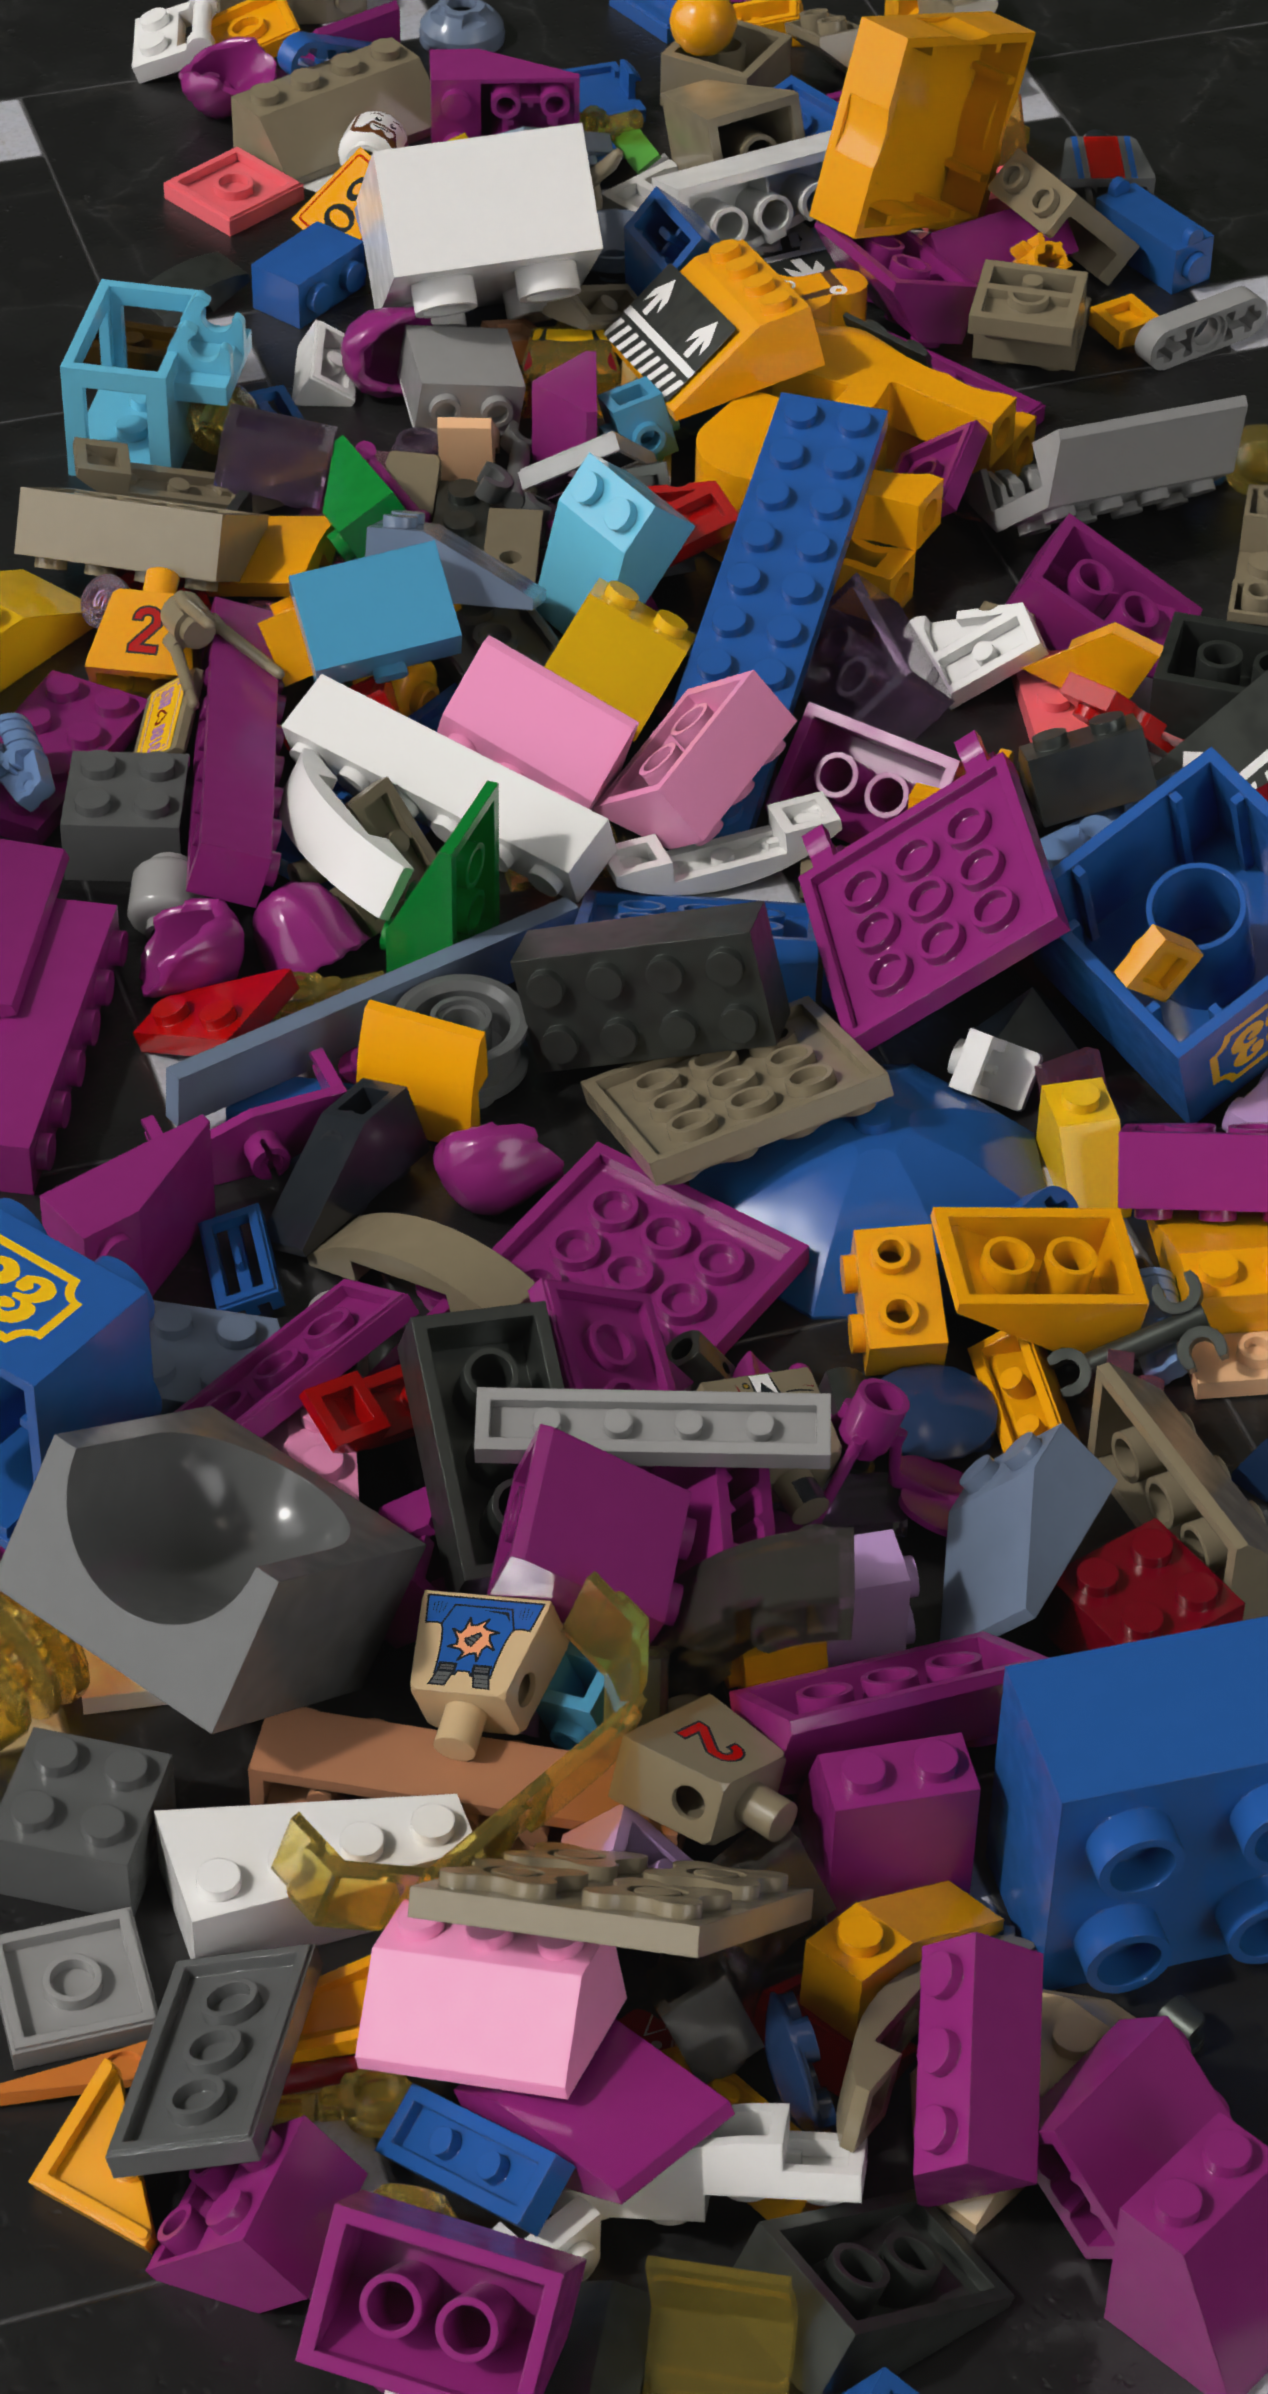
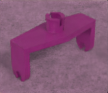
[140,1048,347,1186]

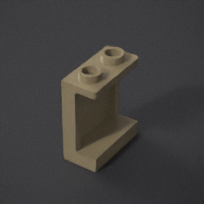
[988,147,1140,286]

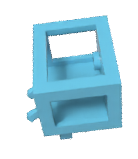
[60,279,252,476]

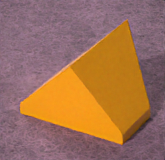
[1021,622,1164,700]

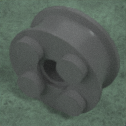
[396,974,529,1109]

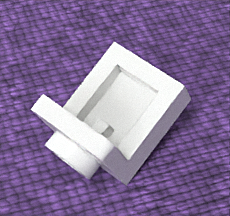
[948,1028,1043,1112]

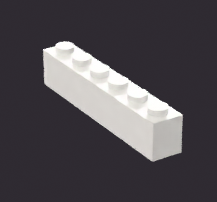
[282,674,617,904]

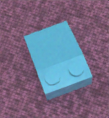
[535,452,695,635]

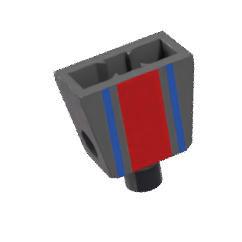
[1060,129,1156,208]

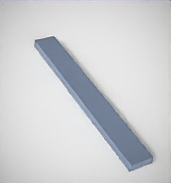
[166,897,579,1126]

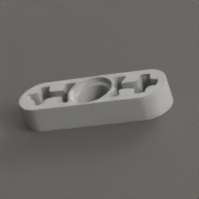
[1135,286,1267,370]

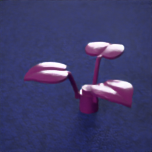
[732,1351,964,1595]

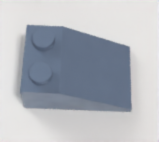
[365,510,546,610]
[940,1423,1118,1641]

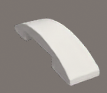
[279,748,414,921]
[605,791,842,896]

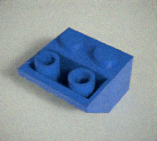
[624,186,721,297]

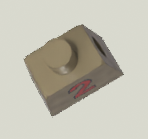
[608,1694,797,1846]

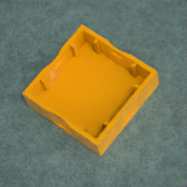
[809,11,1036,239]

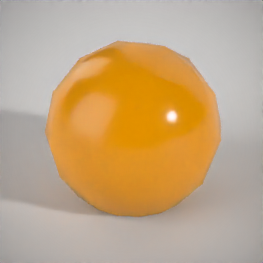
[669,0,738,56]

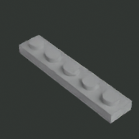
[474,1387,831,1469]

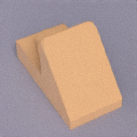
[437,417,500,482]

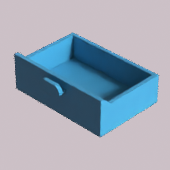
[289,540,462,684]

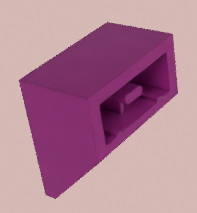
[145,2115,368,2314]

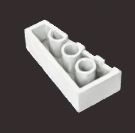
[652,130,832,249]
[154,1794,479,1959]

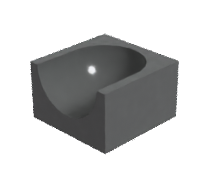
[0,1406,426,1734]

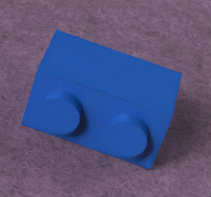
[251,221,366,329]

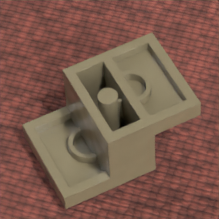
[968,259,1091,371]

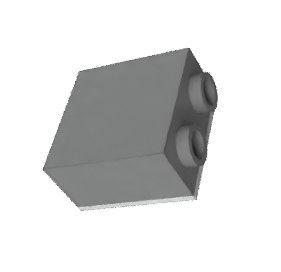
[397,325,526,435]

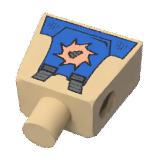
[410,1590,570,1761]

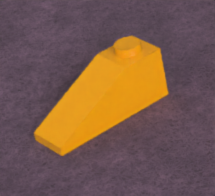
[799,1880,1004,2043]

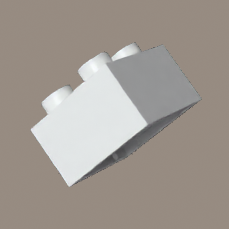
[356,123,603,327]

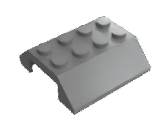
[964,395,1248,537]

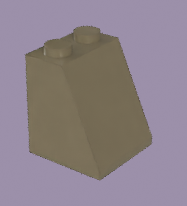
[661,80,805,171]

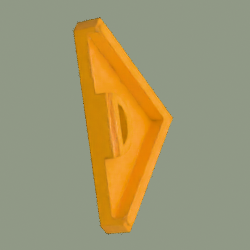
[28,2058,158,2254]

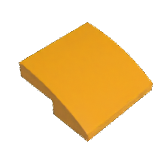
[206,516,336,597]
[356,999,488,1143]

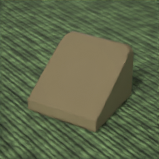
[385,450,441,520]

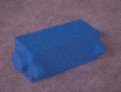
[1095,176,1214,295]

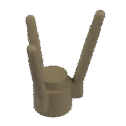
[160,590,285,710]

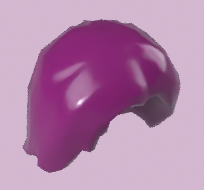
[178,36,277,120]
[341,306,433,399]
[253,881,370,979]
[139,898,244,998]
[433,1122,564,1217]

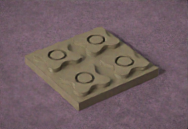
[580,996,894,1186]
[408,1842,813,1958]

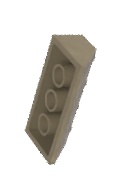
[231,37,431,184]
[14,487,269,592]
[1087,1362,1268,1621]

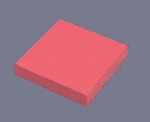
[163,147,304,237]

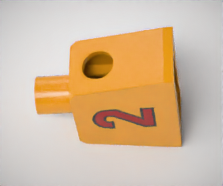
[85,567,200,698]

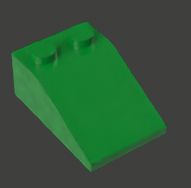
[323,435,406,562]
[380,780,500,973]

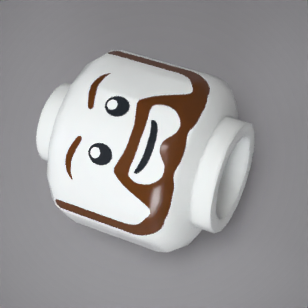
[338,111,408,166]

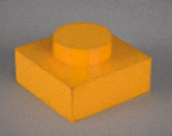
[1088,293,1159,349]
[1114,924,1204,1003]

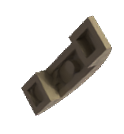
[73,437,292,513]
[307,1212,535,1312]
[836,1960,922,2153]

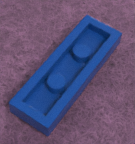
[374,2083,576,2237]

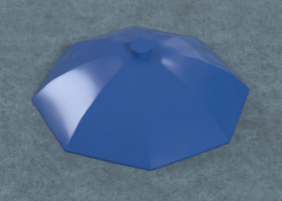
[689,1063,1046,1320]

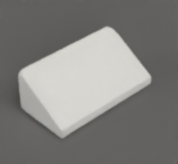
[292,320,357,407]

